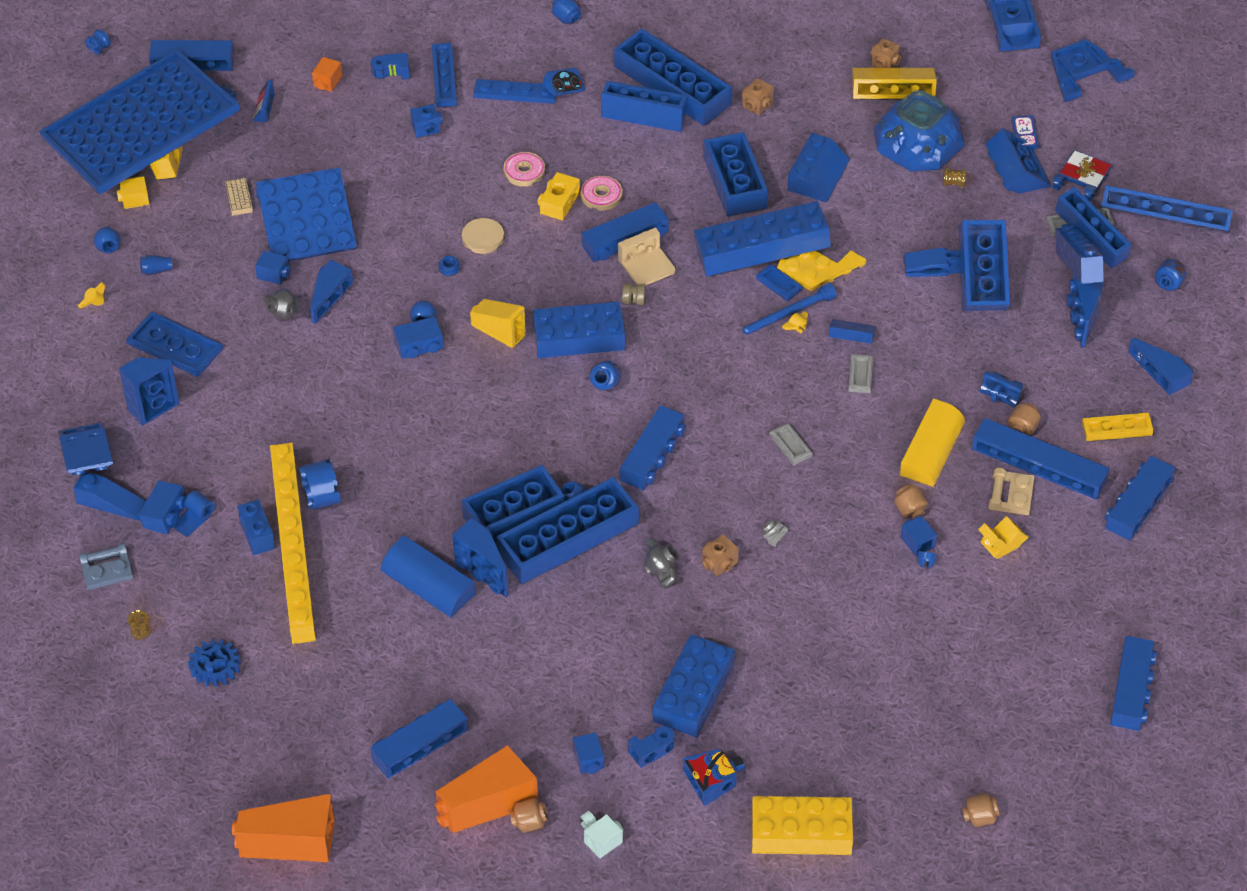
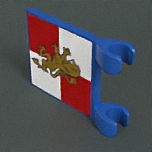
[1052,150,1113,202]

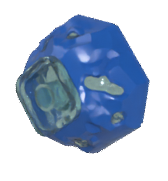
[874,90,965,172]

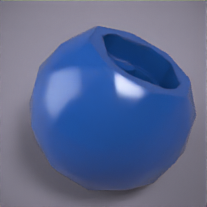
[94,227,121,253]
[410,301,437,322]
[560,481,586,501]

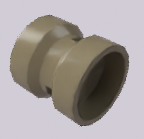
[622,283,645,306]

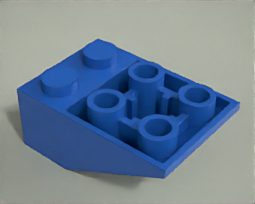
[1066,274,1103,348]
[58,422,113,475]
[453,518,509,598]

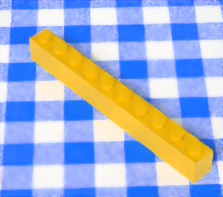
[270,443,316,644]

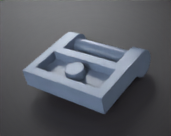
[79,543,133,590]

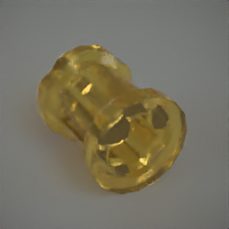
[943,167,966,188]
[128,610,151,640]

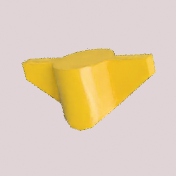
[78,282,105,308]
[782,311,808,333]

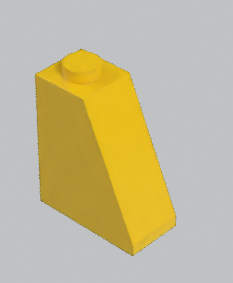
[470,299,526,348]

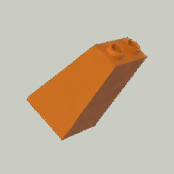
[435,745,538,833]
[232,794,335,862]

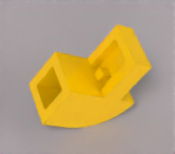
[978,516,1029,558]

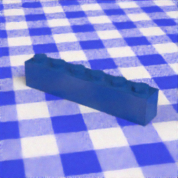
[1101,185,1233,231]
[1055,224,1104,284]
[972,418,1110,500]

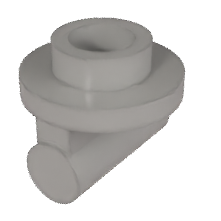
[762,520,788,547]

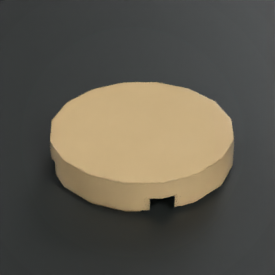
[462,218,504,254]

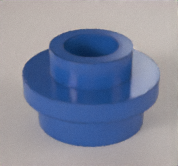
[439,256,460,276]

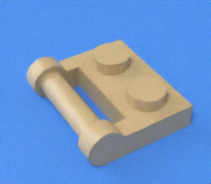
[988,468,1034,515]

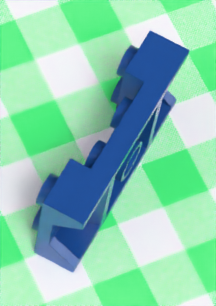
[985,0,1041,52]

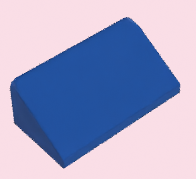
[829,319,876,344]

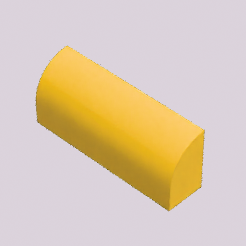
[852,68,936,99]
[900,398,965,487]

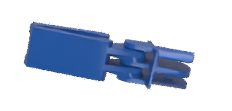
[903,248,960,277]

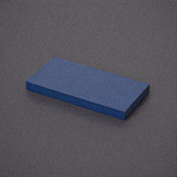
[126,311,223,377]

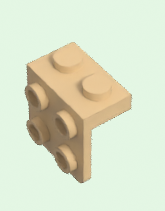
[618,228,675,286]

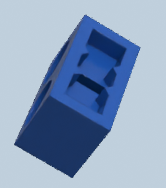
[237,499,275,555]

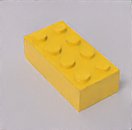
[752,796,853,855]

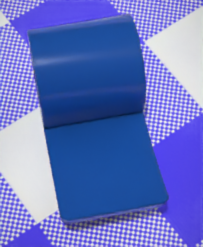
[173,490,215,537]

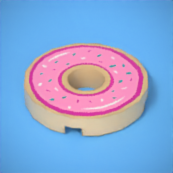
[504,152,545,186]
[581,176,623,211]

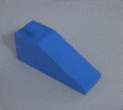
[310,260,353,324]
[1128,338,1193,395]
[73,472,146,521]

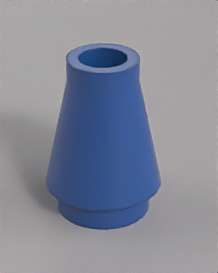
[140,254,172,276]

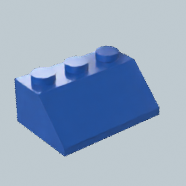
[985,128,1051,194]
[788,133,850,203]
[119,357,180,426]

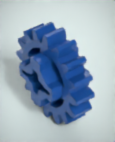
[188,639,241,687]

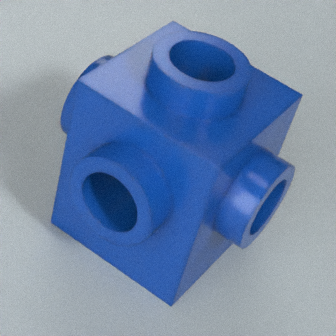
[410,104,443,138]

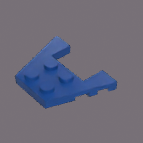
[1051,39,1135,102]

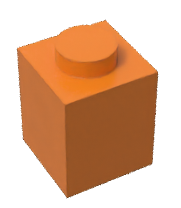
[312,57,343,92]

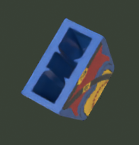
[683,749,745,806]

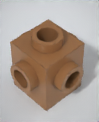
[871,38,901,68]
[741,78,774,115]
[702,534,739,576]

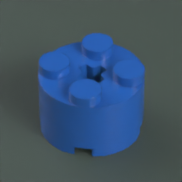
[299,458,341,509]

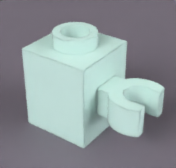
[581,811,623,859]

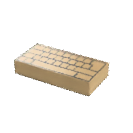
[225,178,253,216]

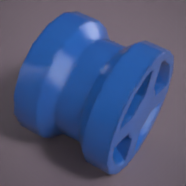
[85,29,111,55]

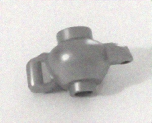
[263,289,301,321]
[644,538,679,588]

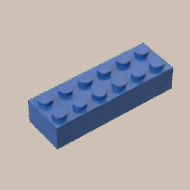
[614,28,732,126]
[694,201,831,277]
[496,477,639,585]

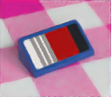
[253,80,274,122]

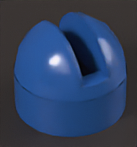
[918,551,937,569]

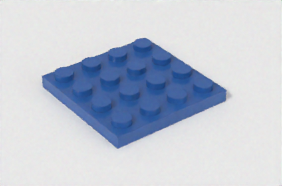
[256,167,357,261]

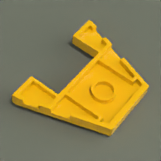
[777,250,866,292]

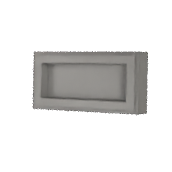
[848,354,873,393]
[769,423,812,466]

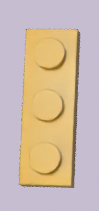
[1082,413,1153,441]

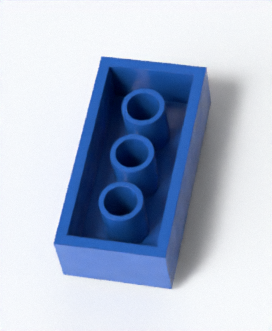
[704,132,768,216]
[958,220,1010,311]
[533,301,625,358]
[461,465,565,543]
[653,634,735,738]

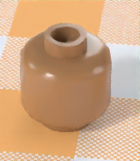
[1008,403,1041,436]
[894,485,928,519]
[962,792,1000,828]
[510,798,548,833]

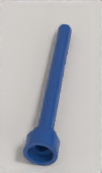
[742,282,837,335]

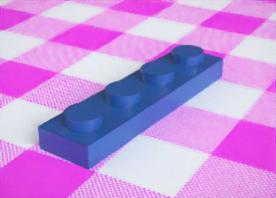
[432,43,457,107]
[474,79,556,104]

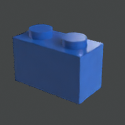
[393,316,444,359]
[138,481,187,535]

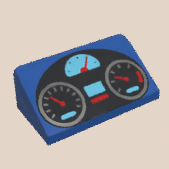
[542,68,585,96]

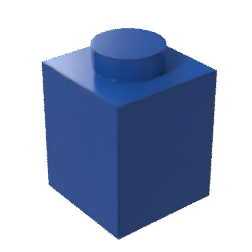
[255,251,291,285]
[901,516,937,557]
[573,732,604,774]

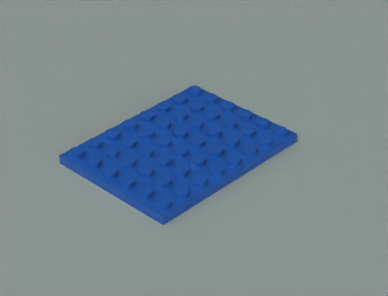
[39,49,240,195]

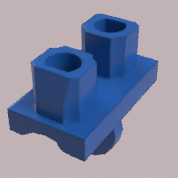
[979,371,1023,407]

